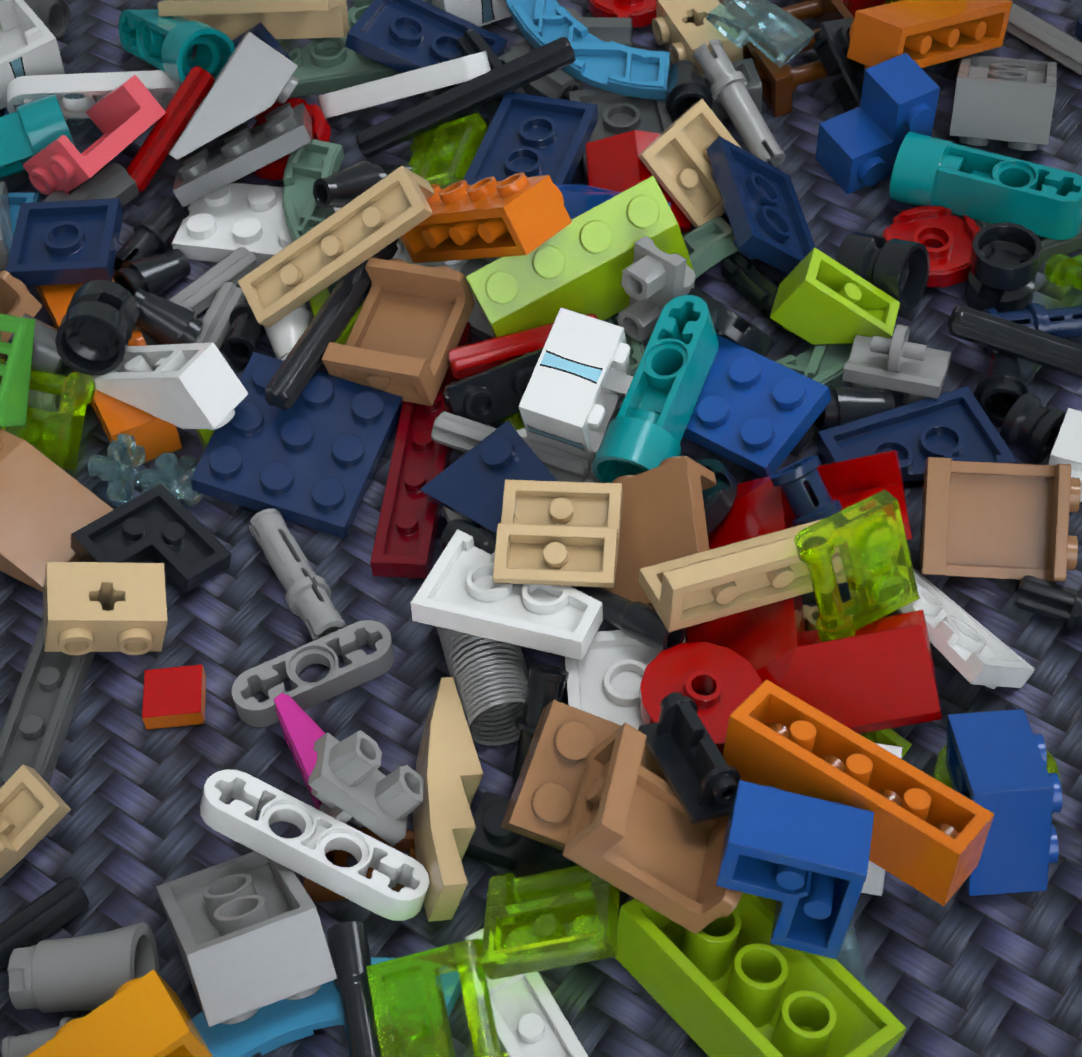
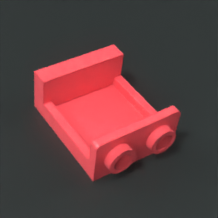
[23,75,166,196]

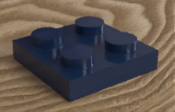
[6,198,124,286]

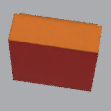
[142,664,206,730]

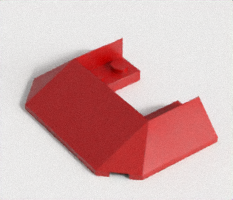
[686,450,942,734]

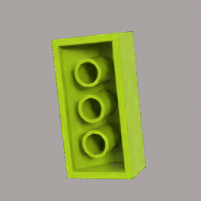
[465,176,694,338]
[611,892,906,1057]

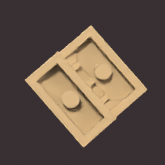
[638,99,741,229]
[493,479,623,588]

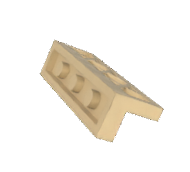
[157,0,349,41]
[238,166,435,328]
[638,510,897,632]

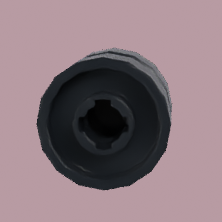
[965,222,1042,312]
[835,232,930,310]
[55,280,139,376]

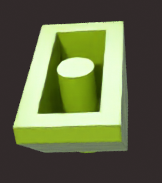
[770,247,900,345]

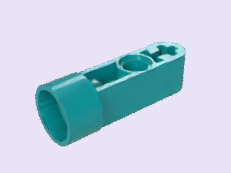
[118,10,236,84]
[0,94,76,179]
[890,131,1082,240]
[591,295,719,483]

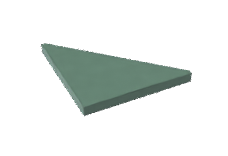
[288,0,401,98]

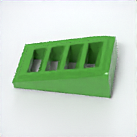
[0,313,36,427]

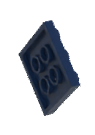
[190,352,403,538]

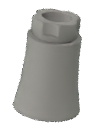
[8,922,159,1013]

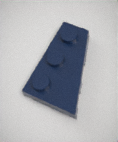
[817,386,1018,481]
[420,421,557,536]

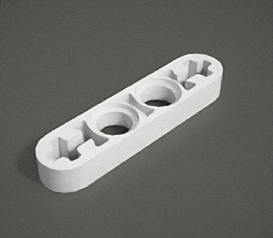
[317,51,491,118]
[6,70,181,119]
[200,769,430,921]

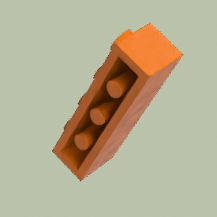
[847,0,1013,70]
[400,172,572,263]
[722,680,994,906]

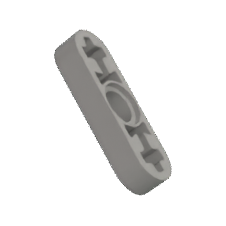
[232,620,395,727]

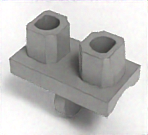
[618,236,696,342]
[843,324,951,405]
[308,730,425,846]

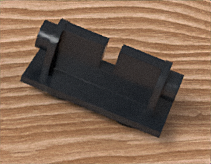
[813,17,865,113]
[442,348,543,425]
[638,692,740,824]

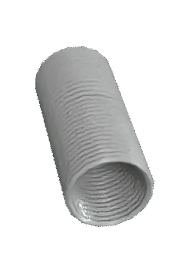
[436,626,529,746]

